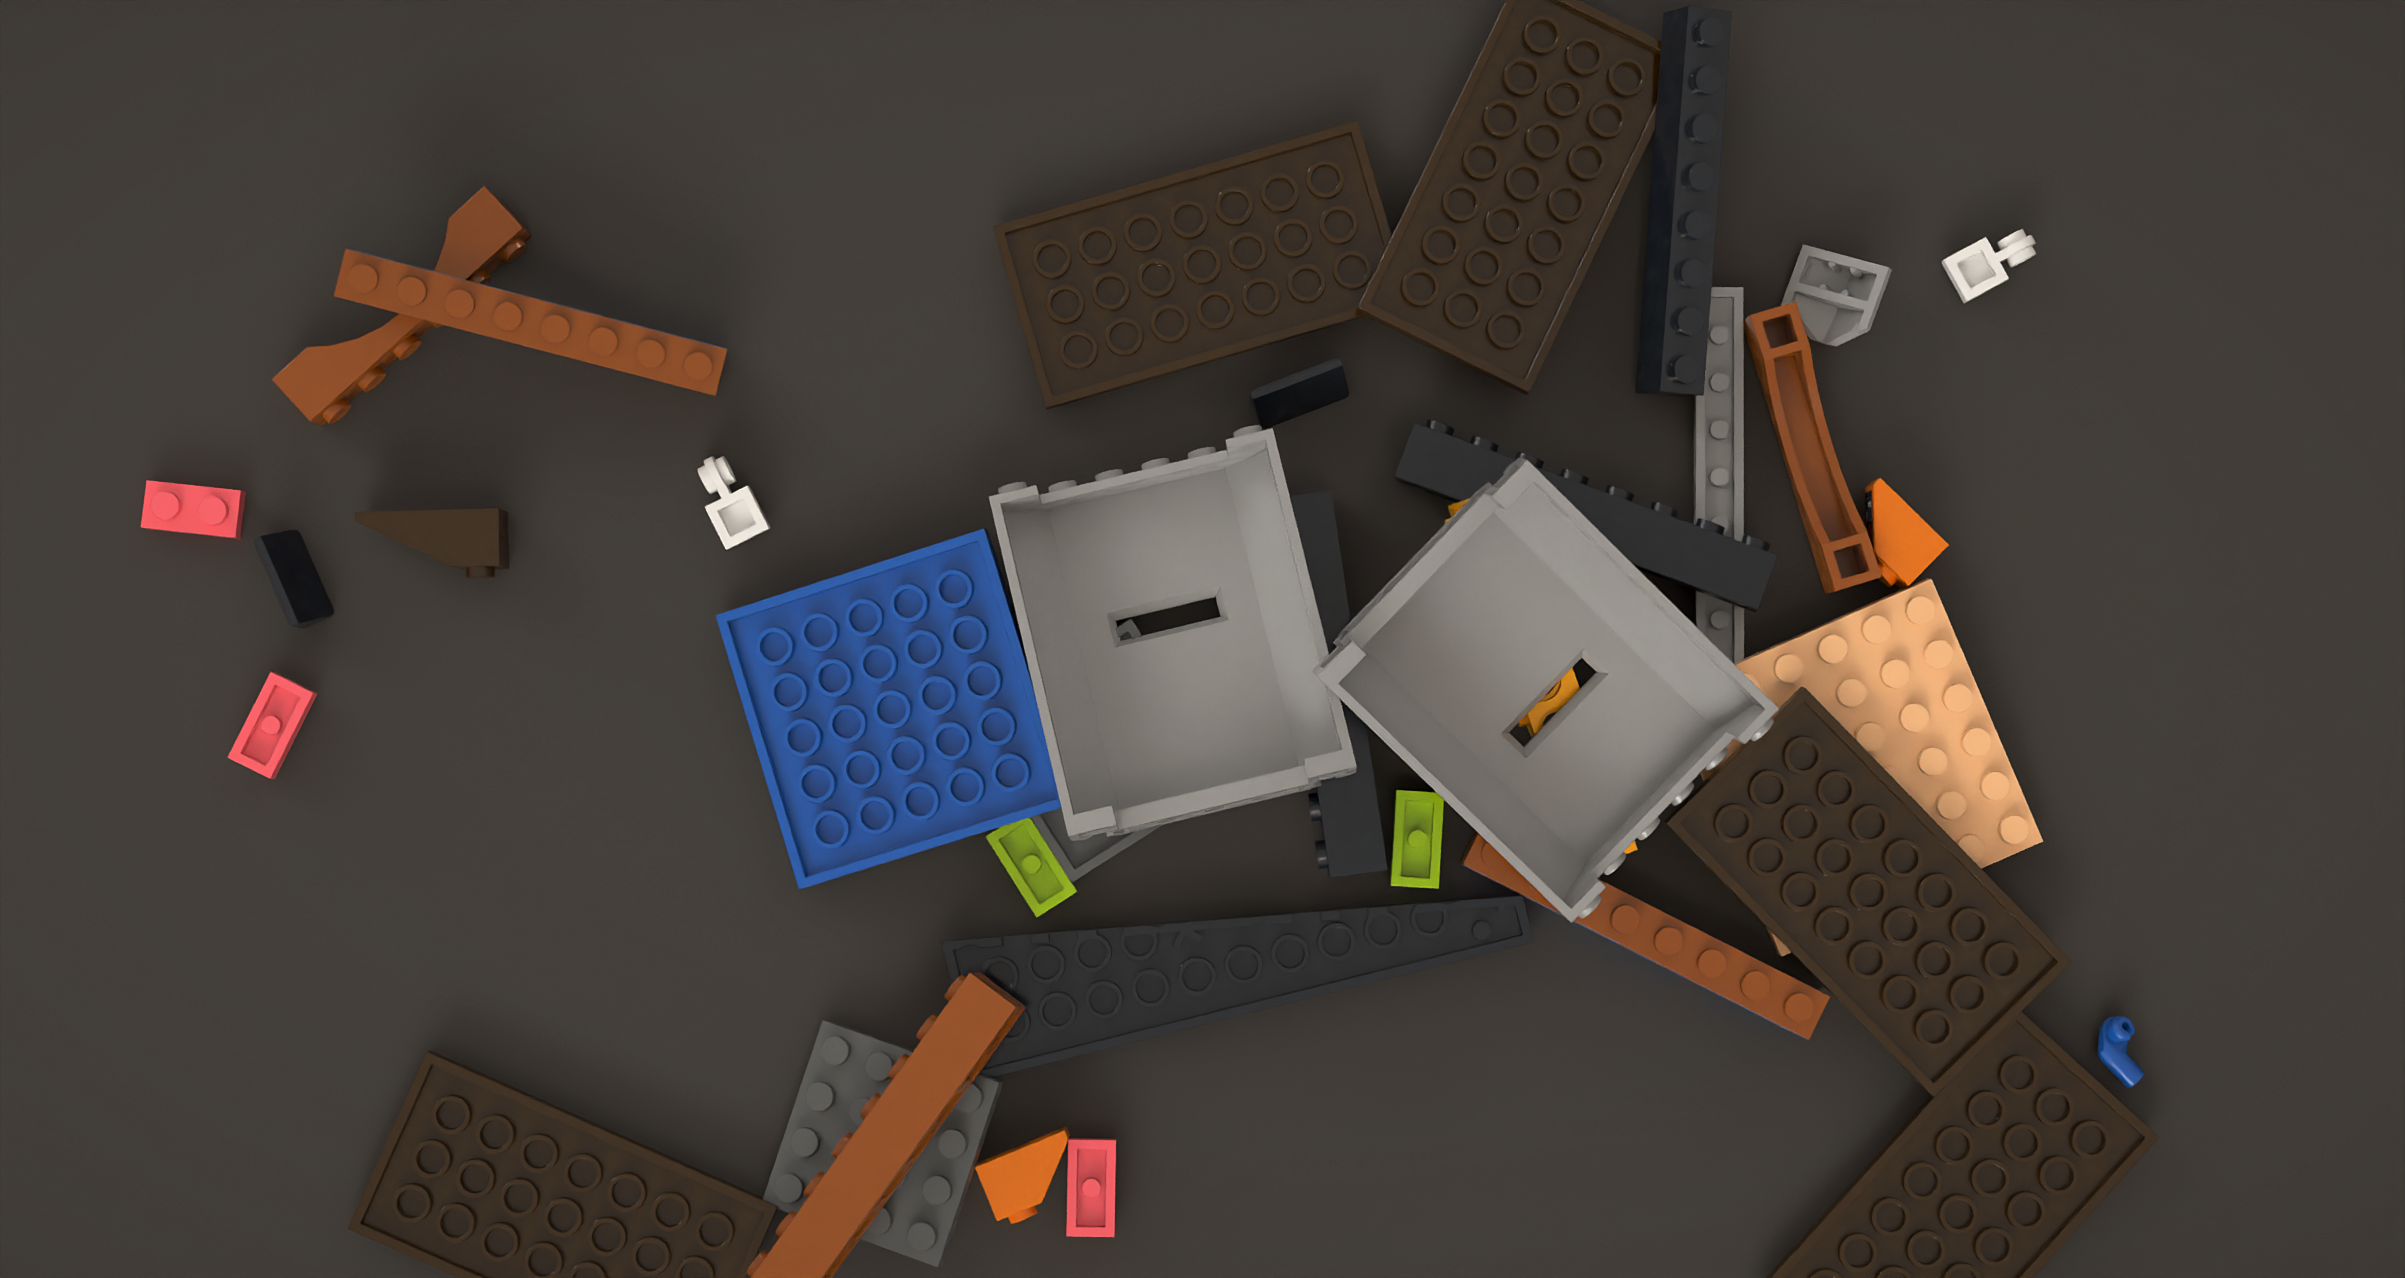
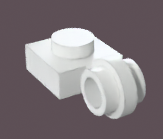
[1941,229,2036,303]
[697,456,771,550]

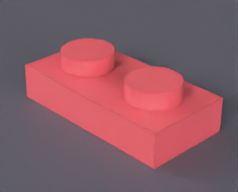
[141,480,246,539]
[227,672,318,779]
[1066,1138,1117,1237]

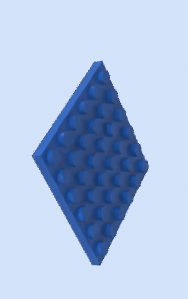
[715,528,1062,889]

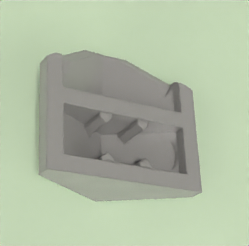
[1781,244,1892,347]

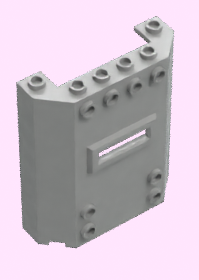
[989,425,1357,841]
[1312,458,1779,923]

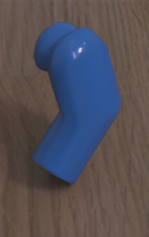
[2097,1016,2145,1089]

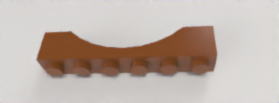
[272,186,532,426]
[1743,301,1881,594]

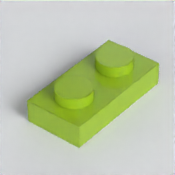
[1390,790,1444,889]
[986,817,1078,917]

